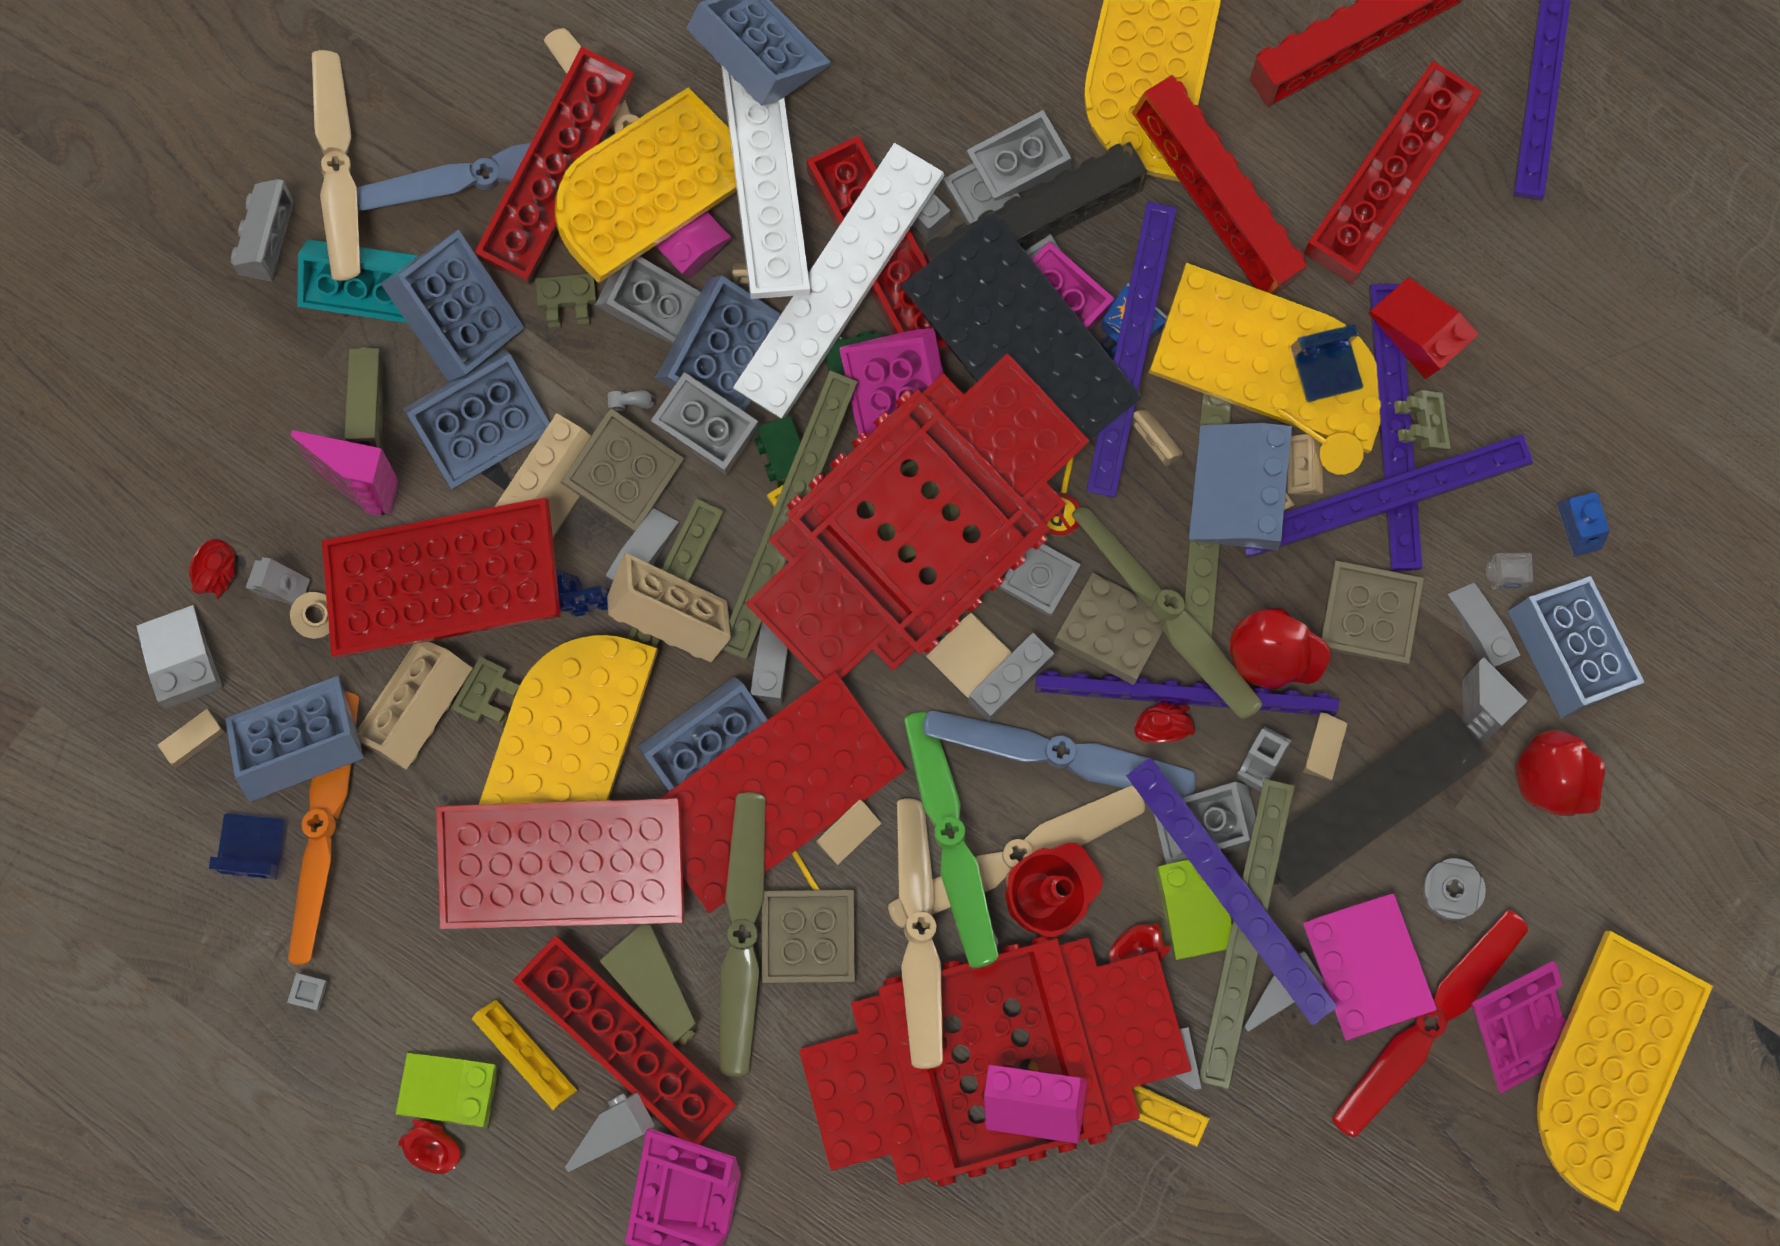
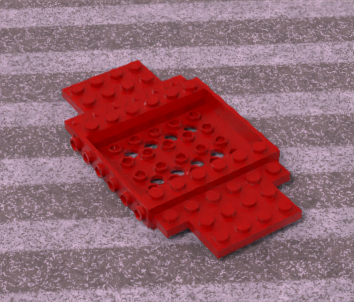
[745,353,1089,682]
[799,936,1191,1187]

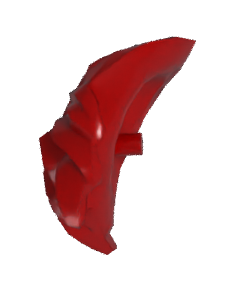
[189,539,235,599]
[1134,701,1195,743]
[1109,923,1171,963]
[398,1119,460,1174]

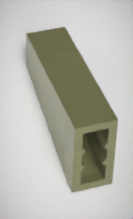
[345,347,384,452]
[600,923,697,1047]

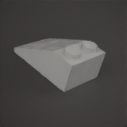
[966,110,1071,201]
[595,256,701,344]
[651,372,760,476]
[136,605,223,709]
[1154,781,1256,865]

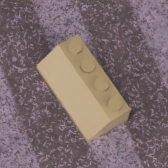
[495,413,591,538]
[607,553,731,662]
[357,642,473,770]

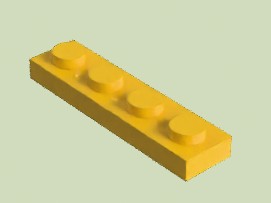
[472,1000,577,1110]

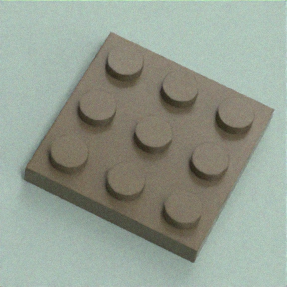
[560,408,684,532]
[1321,560,1424,666]
[1053,573,1164,685]
[762,890,855,984]

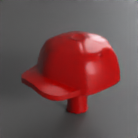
[1229,608,1331,690]
[1515,730,1605,816]
[1004,843,1103,938]

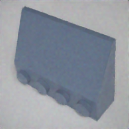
[686,0,831,106]
[381,230,525,381]
[655,275,781,412]
[403,350,550,490]
[1189,423,1292,550]
[1508,576,1645,719]
[225,675,364,802]
[637,676,768,792]

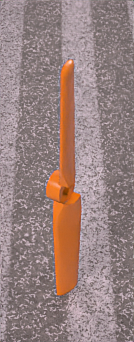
[288,692,359,965]

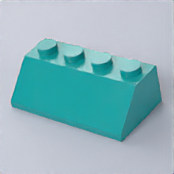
[297,239,418,323]

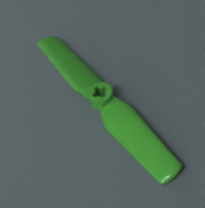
[904,712,998,968]

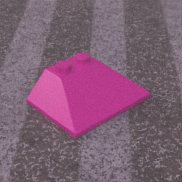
[1471,961,1566,1094]
[625,1128,741,1246]

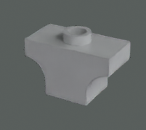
[246,557,310,606]
[1236,726,1292,792]

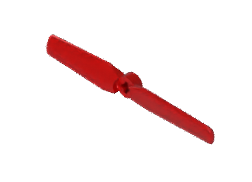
[1332,910,1528,1137]

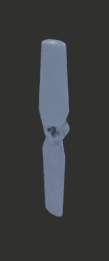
[357,131,612,211]
[923,710,1196,798]

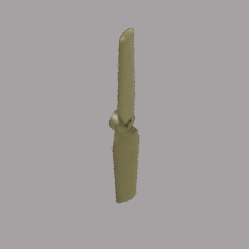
[1072,507,1262,719]
[719,792,765,1077]

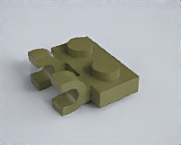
[535,273,597,329]
[1394,390,1451,452]
[451,656,520,728]

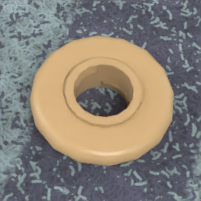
[290,592,329,639]

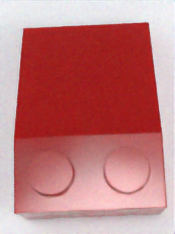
[1368,277,1479,380]

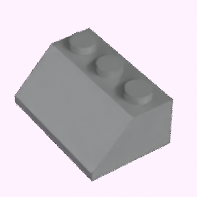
[231,179,294,282]
[1462,657,1527,743]

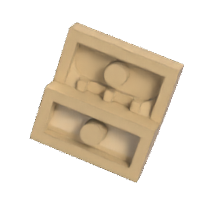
[926,612,1012,698]

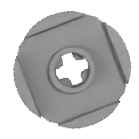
[1423,858,1486,921]

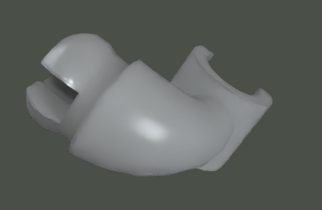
[608,390,655,412]

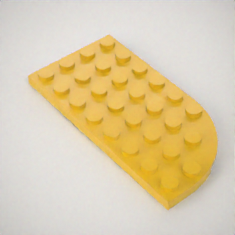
[1084,0,1221,182]
[555,87,737,283]
[1148,263,1381,454]
[479,635,659,804]
[1537,931,1713,1212]

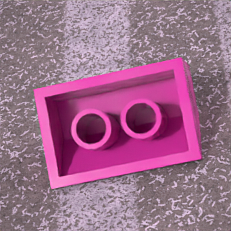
[656,211,732,278]
[984,1065,1088,1144]

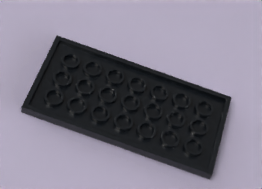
[900,212,1142,440]

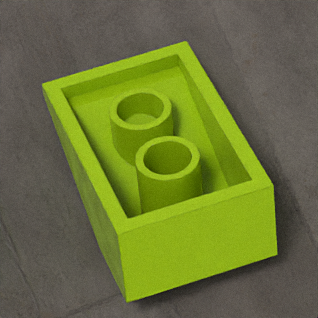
[1155,860,1232,961]
[396,1053,499,1129]

